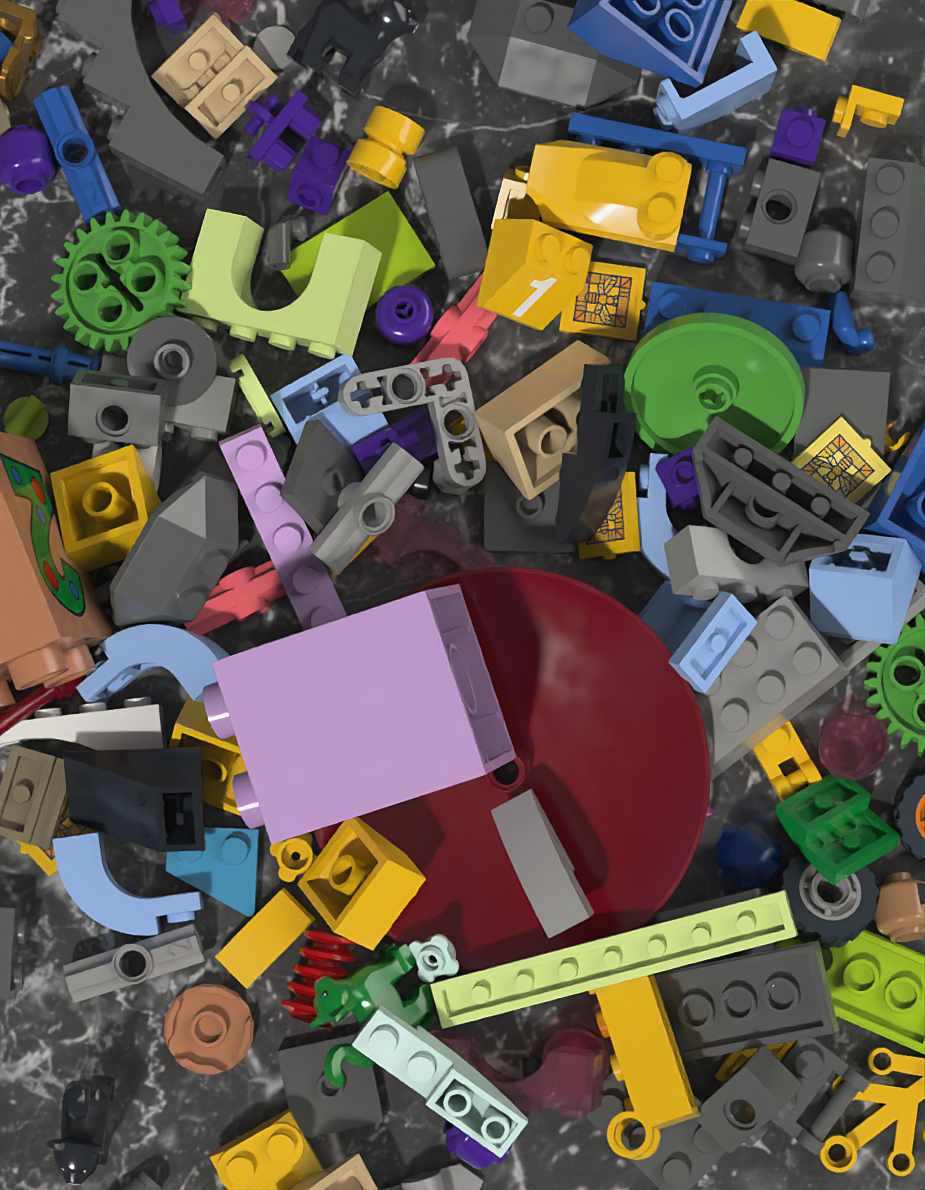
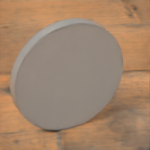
[254,26,295,70]

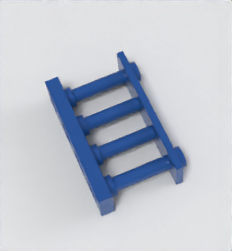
[557,112,747,264]

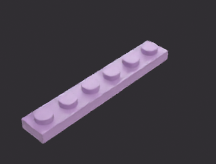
[218,424,347,631]

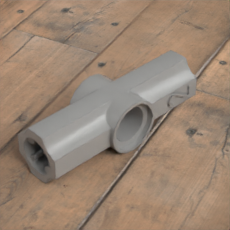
[308,442,424,574]
[63,923,206,1003]

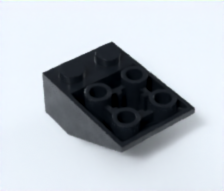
[63,747,206,852]

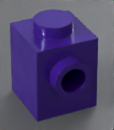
[766,106,826,169]

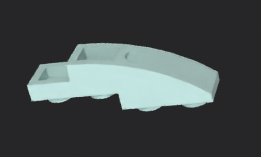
[351,1004,528,1158]

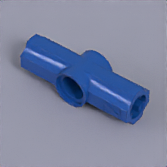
[33,85,121,224]

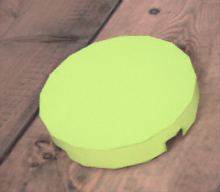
[228,354,286,440]

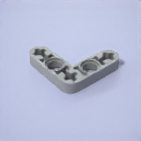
[338,358,486,488]

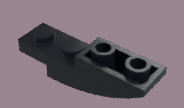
[555,364,637,544]

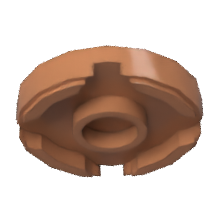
[164,983,255,1075]

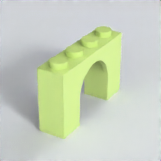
[177,208,382,359]

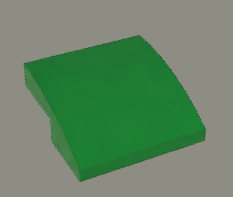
[775,769,900,885]

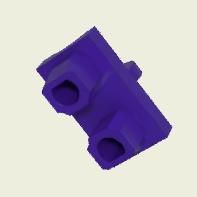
[243,90,322,174]
[351,408,437,475]

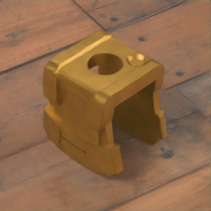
[0,0,42,102]

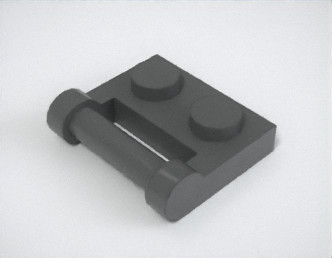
[770,1037,871,1155]

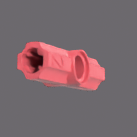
[403,273,499,395]
[184,560,288,636]

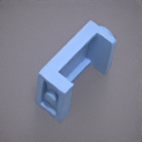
[653,31,778,136]
[638,580,758,693]

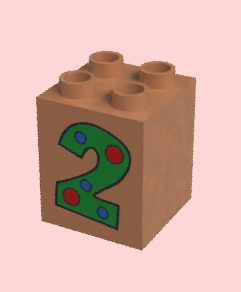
[0,432,114,712]

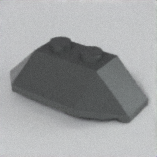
[467,0,642,111]
[691,416,871,567]
[109,471,239,628]

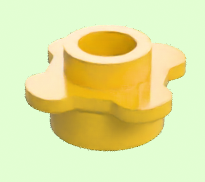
[270,832,318,882]

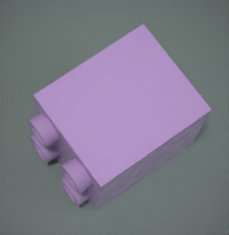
[203,584,516,844]

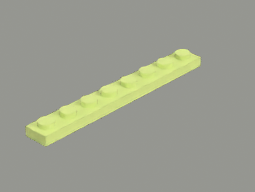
[430,890,798,1029]

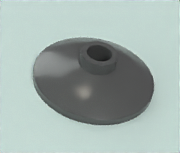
[127,316,217,406]

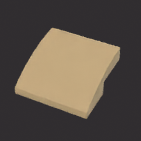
[149,14,278,140]

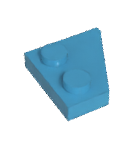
[166,827,260,917]

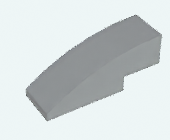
[491,789,594,938]

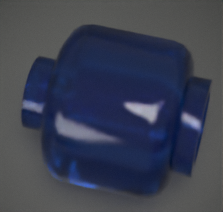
[715,822,784,890]

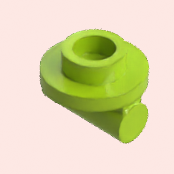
[4,394,49,440]

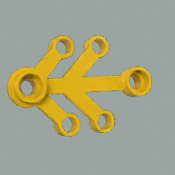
[819,1047,925,1176]

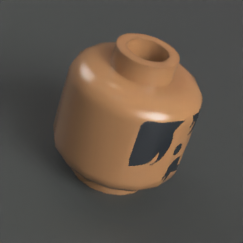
[874,872,925,942]

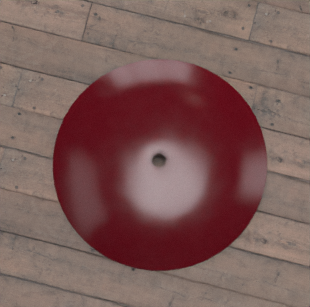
[314,566,711,973]

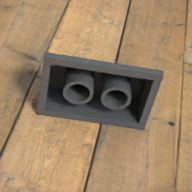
[848,157,925,308]

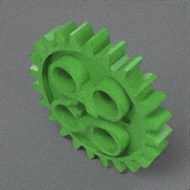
[51,210,192,356]
[864,613,925,756]

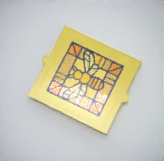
[790,415,892,503]

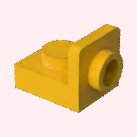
[832,85,904,138]
[491,166,540,229]

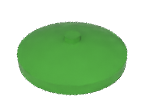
[623,313,805,458]

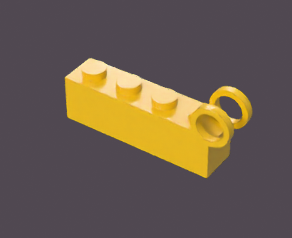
[588,974,700,1160]

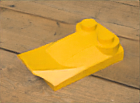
[526,139,692,252]
[209,1108,324,1190]

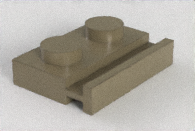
[0,745,67,850]

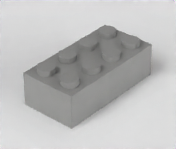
[693,595,850,781]

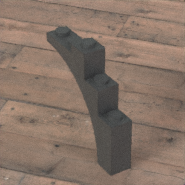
[56,0,227,204]

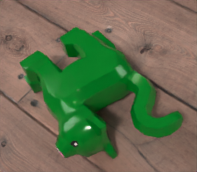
[309,943,437,1087]

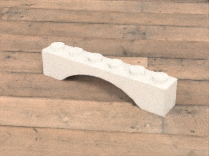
[0,697,167,750]

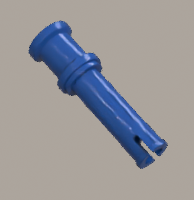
[0,340,105,386]

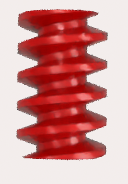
[280,929,359,1030]

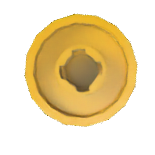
[346,106,426,189]

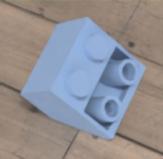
[270,354,389,458]
[809,533,922,645]

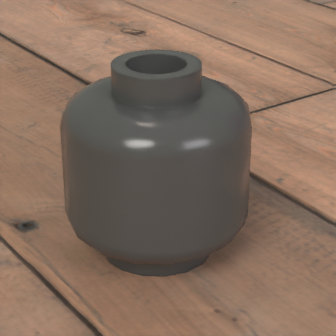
[795,224,853,294]

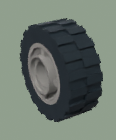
[773,850,879,950]

